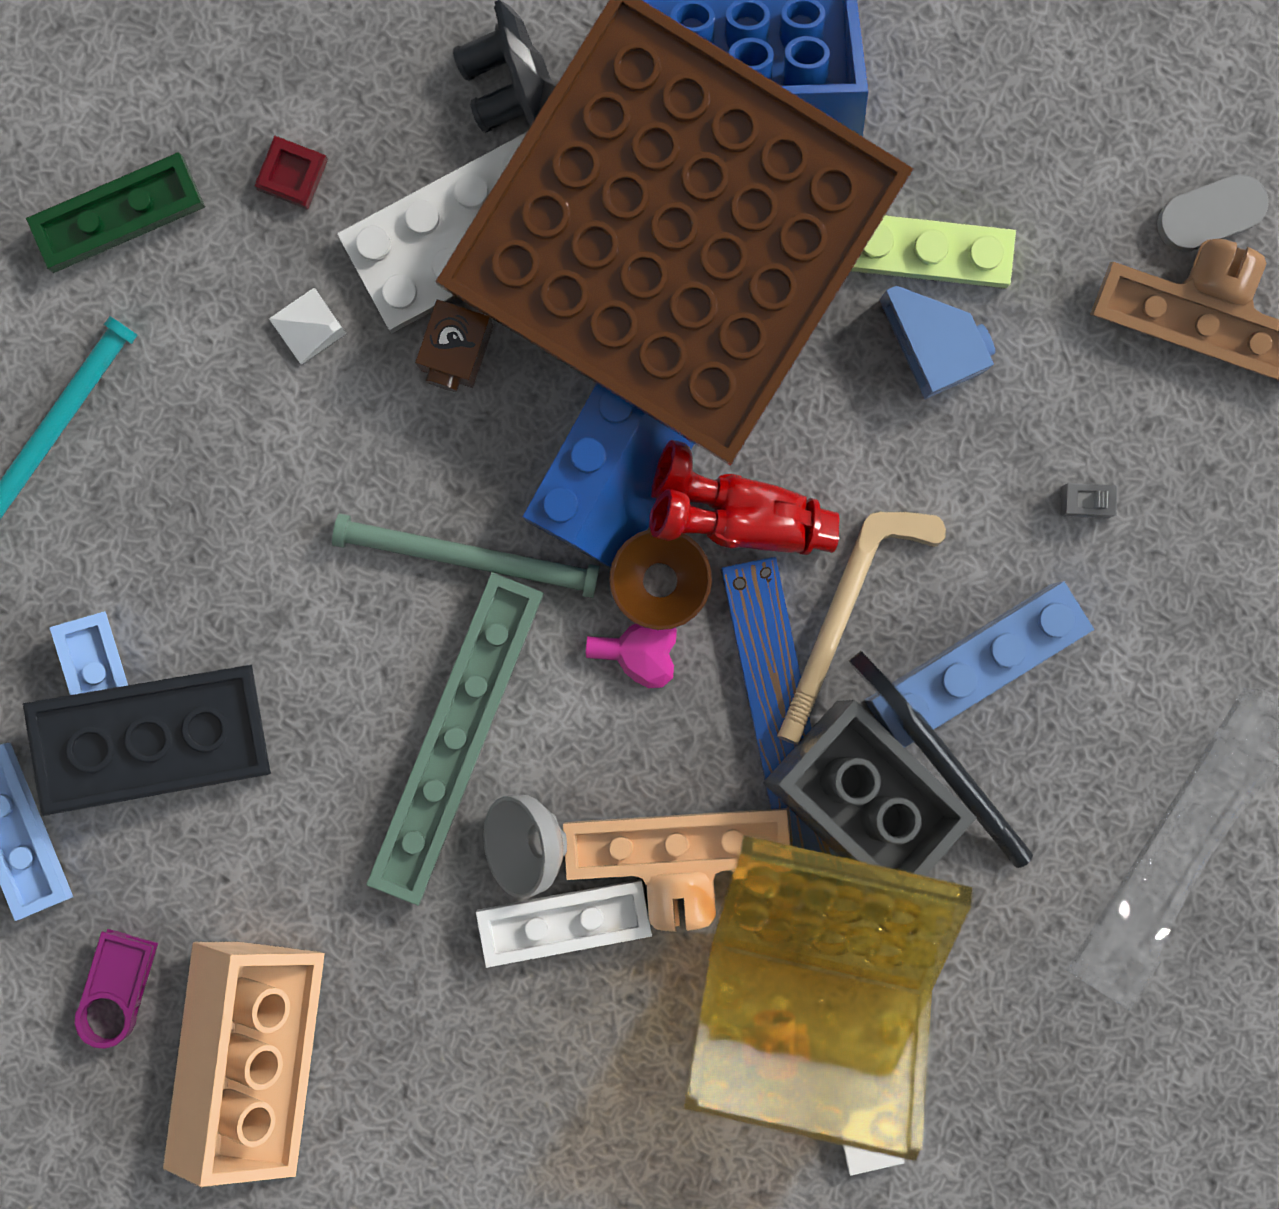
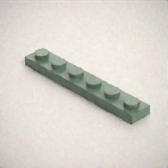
[366,572,544,906]

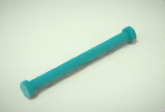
[0,316,138,520]

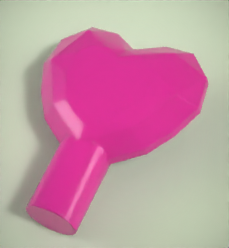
[586,623,677,688]

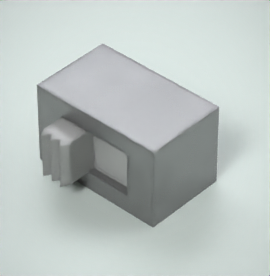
[1060,483,1118,518]

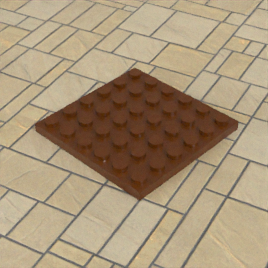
[435,0,914,466]

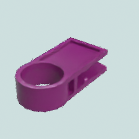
[74,929,158,1049]

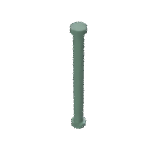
[332,513,600,598]

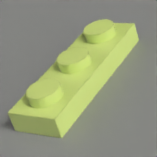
[851,215,1016,288]

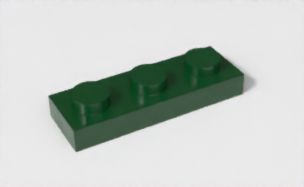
[26,152,205,273]

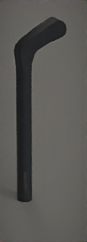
[849,651,1033,868]

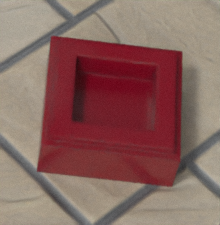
[254,135,328,210]

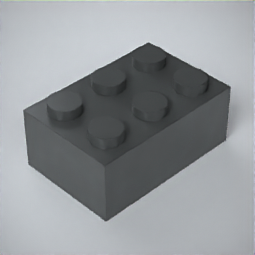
[763,700,977,903]

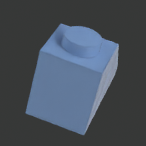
[879,285,995,399]

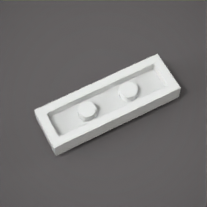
[476,879,652,968]

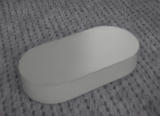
[1157,174,1269,252]

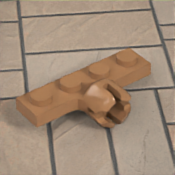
[1090,239,1279,381]

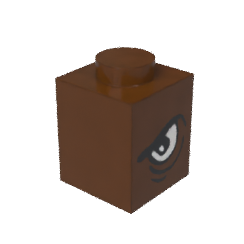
[415,299,494,392]

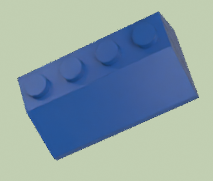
[523,383,694,568]

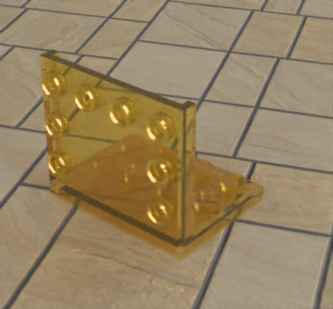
[683,835,973,1161]

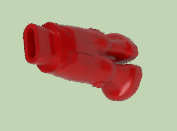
[649,440,839,555]

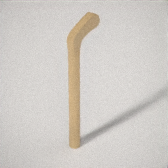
[777,512,946,745]

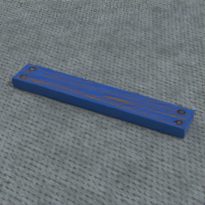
[721,557,844,895]

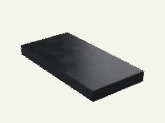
[22,665,271,816]

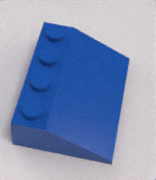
[643,0,868,137]

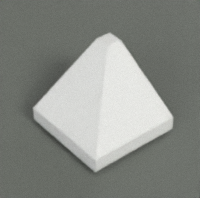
[269,288,347,365]

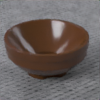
[610,529,712,630]

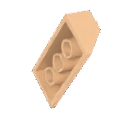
[163,942,325,1187]

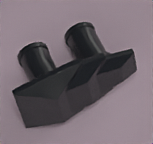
[453,0,556,133]

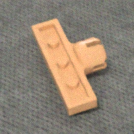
[563,808,792,932]

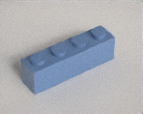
[864,581,1095,748]

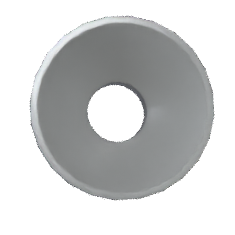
[483,795,567,898]

